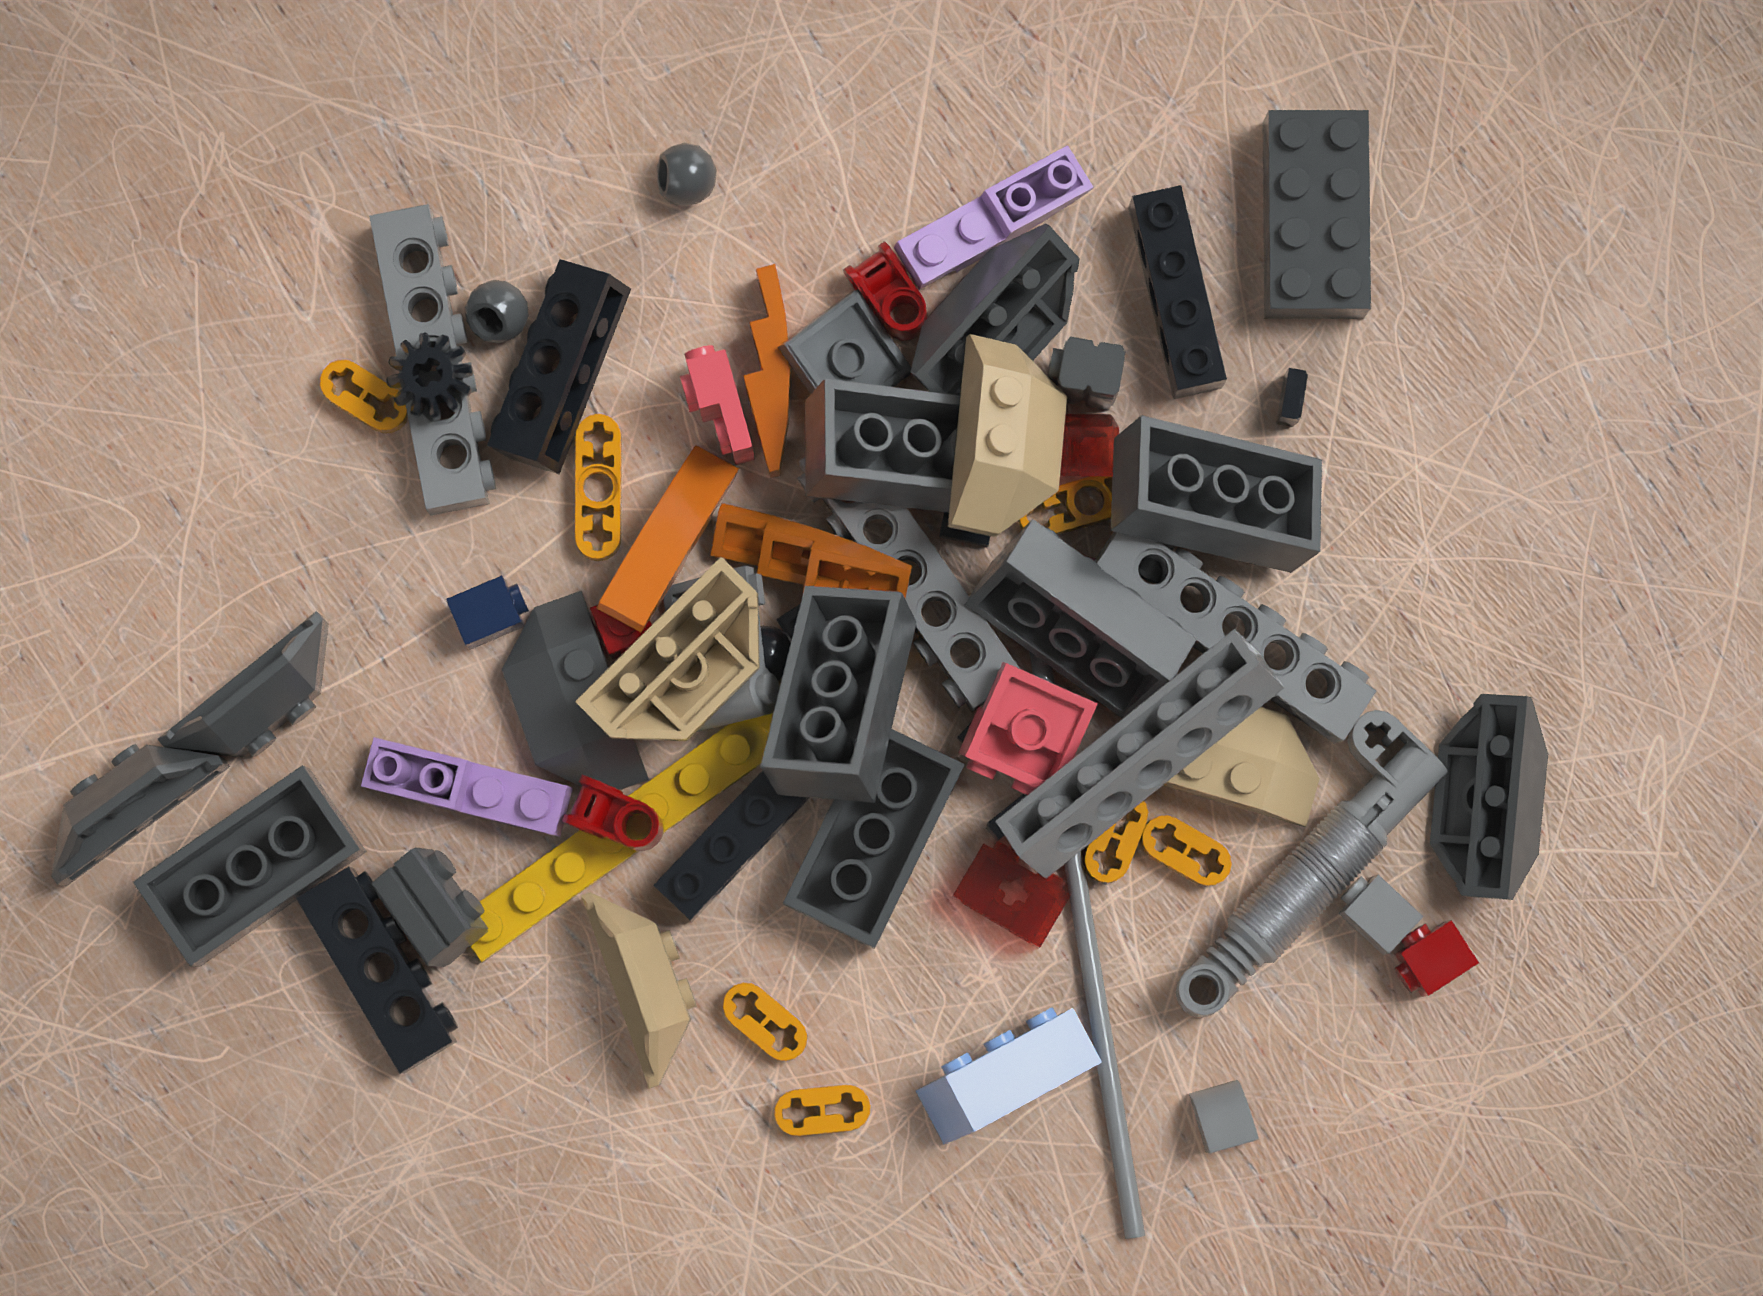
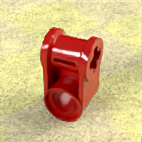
[843,241,927,341]
[562,775,664,851]

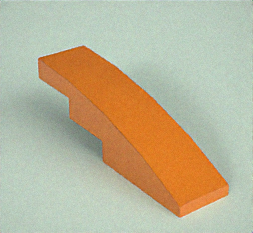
[743,264,791,478]
[597,445,739,632]
[711,503,912,599]

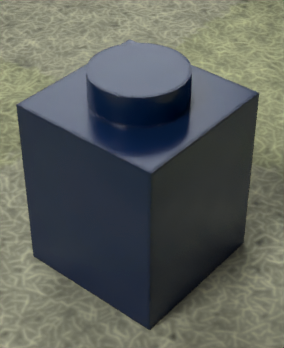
[446,575,529,650]

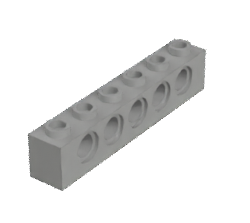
[369,204,496,515]
[797,457,1020,712]
[1094,532,1377,743]
[996,629,1284,878]

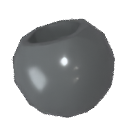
[657,143,717,207]
[465,280,529,344]

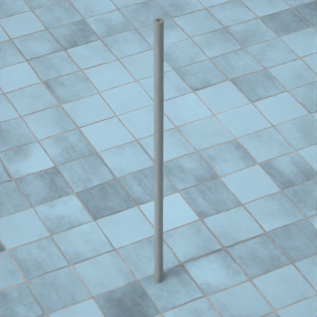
[1011,540,1145,1239]

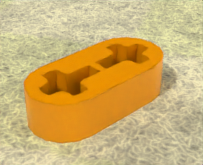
[320,360,408,434]
[1084,801,1149,884]
[1141,815,1232,887]
[723,983,808,1061]
[774,1085,871,1136]

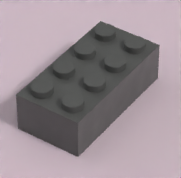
[1263,110,1371,319]
[805,379,961,512]
[1110,415,1322,573]
[965,519,1197,719]
[761,586,917,803]
[783,729,965,950]
[133,765,367,967]

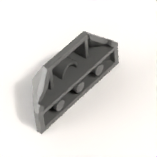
[911,224,1080,396]
[502,590,649,790]
[158,611,329,757]
[1430,694,1548,900]
[52,744,230,886]

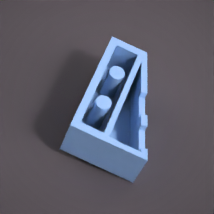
[916,1007,1102,1144]

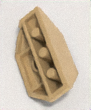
[948,334,1067,537]
[575,557,760,741]
[1163,707,1320,827]
[581,892,697,1088]

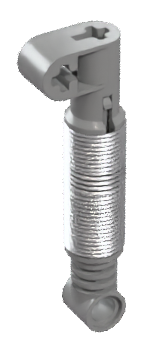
[1176,710,1448,1018]

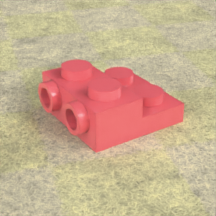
[680,345,755,465]
[958,662,1098,795]

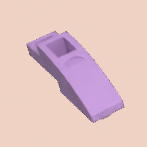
[893,145,1093,290]
[361,737,573,837]

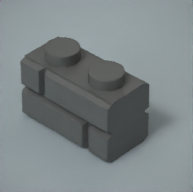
[1047,337,1126,410]
[371,847,489,967]

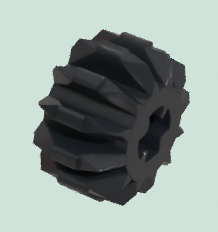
[386,333,474,420]

